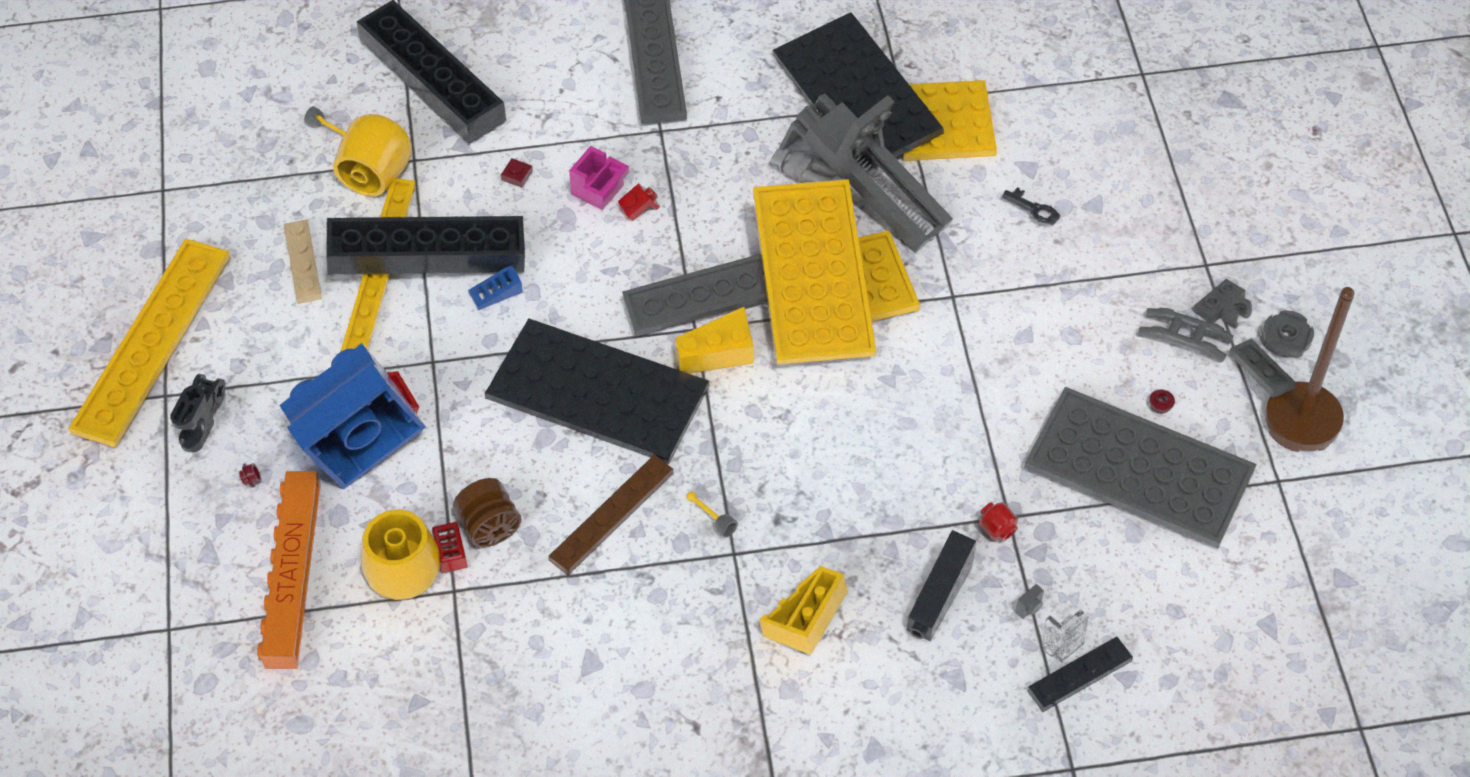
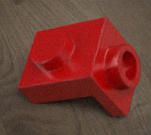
[617,183,660,221]

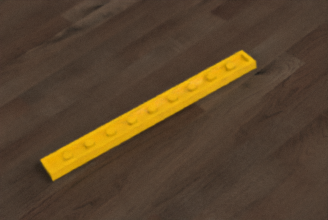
[340,178,416,352]

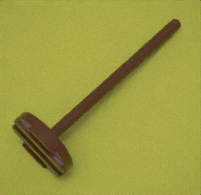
[1265,287,1355,452]

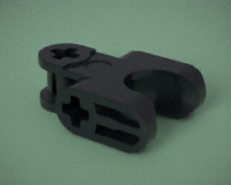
[170,373,226,452]

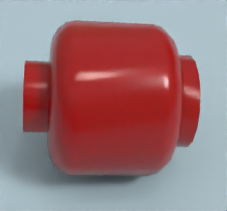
[979,502,1018,541]

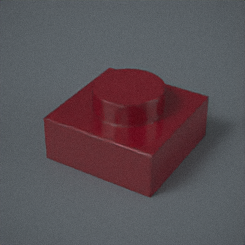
[501,158,533,188]

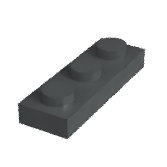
[1230,338,1295,398]

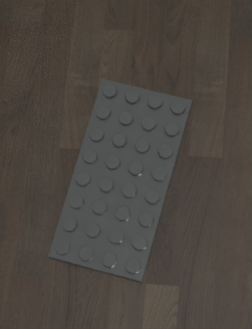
[1024,386,1257,549]

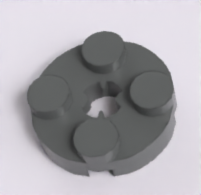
[1262,310,1314,358]

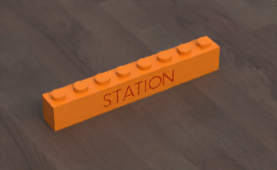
[257,471,321,669]

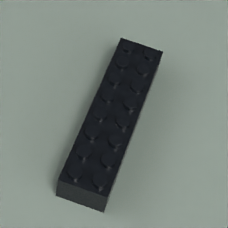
[356,0,506,143]
[326,216,525,275]

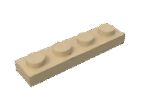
[284,219,322,304]

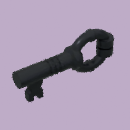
[1002,187,1060,225]

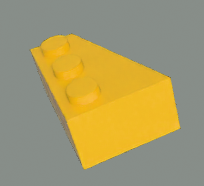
[675,307,754,374]
[759,566,848,655]

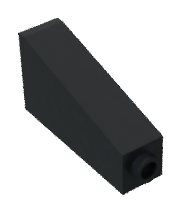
[906,530,976,642]

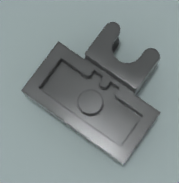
[1194,279,1252,328]

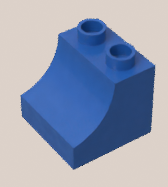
[279,343,426,490]

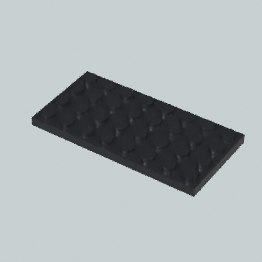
[772,12,944,172]
[484,318,710,464]

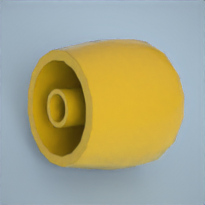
[333,114,412,197]
[361,509,440,600]

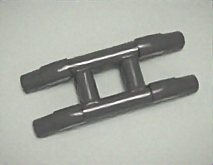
[1139,307,1234,362]

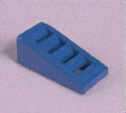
[468,265,523,310]

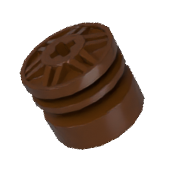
[453,478,522,548]

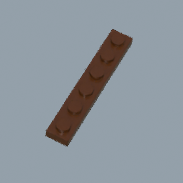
[548,455,674,576]

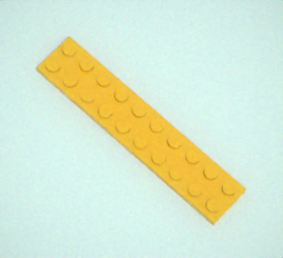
[68,238,230,448]

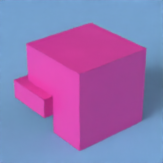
[569,146,630,210]

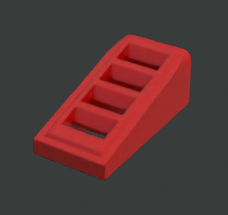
[432,521,468,573]

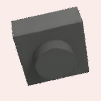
[1015,584,1044,619]

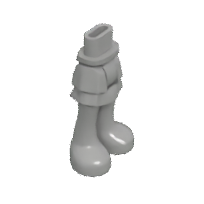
[770,149,845,183]

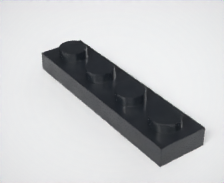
[1027,636,1133,712]

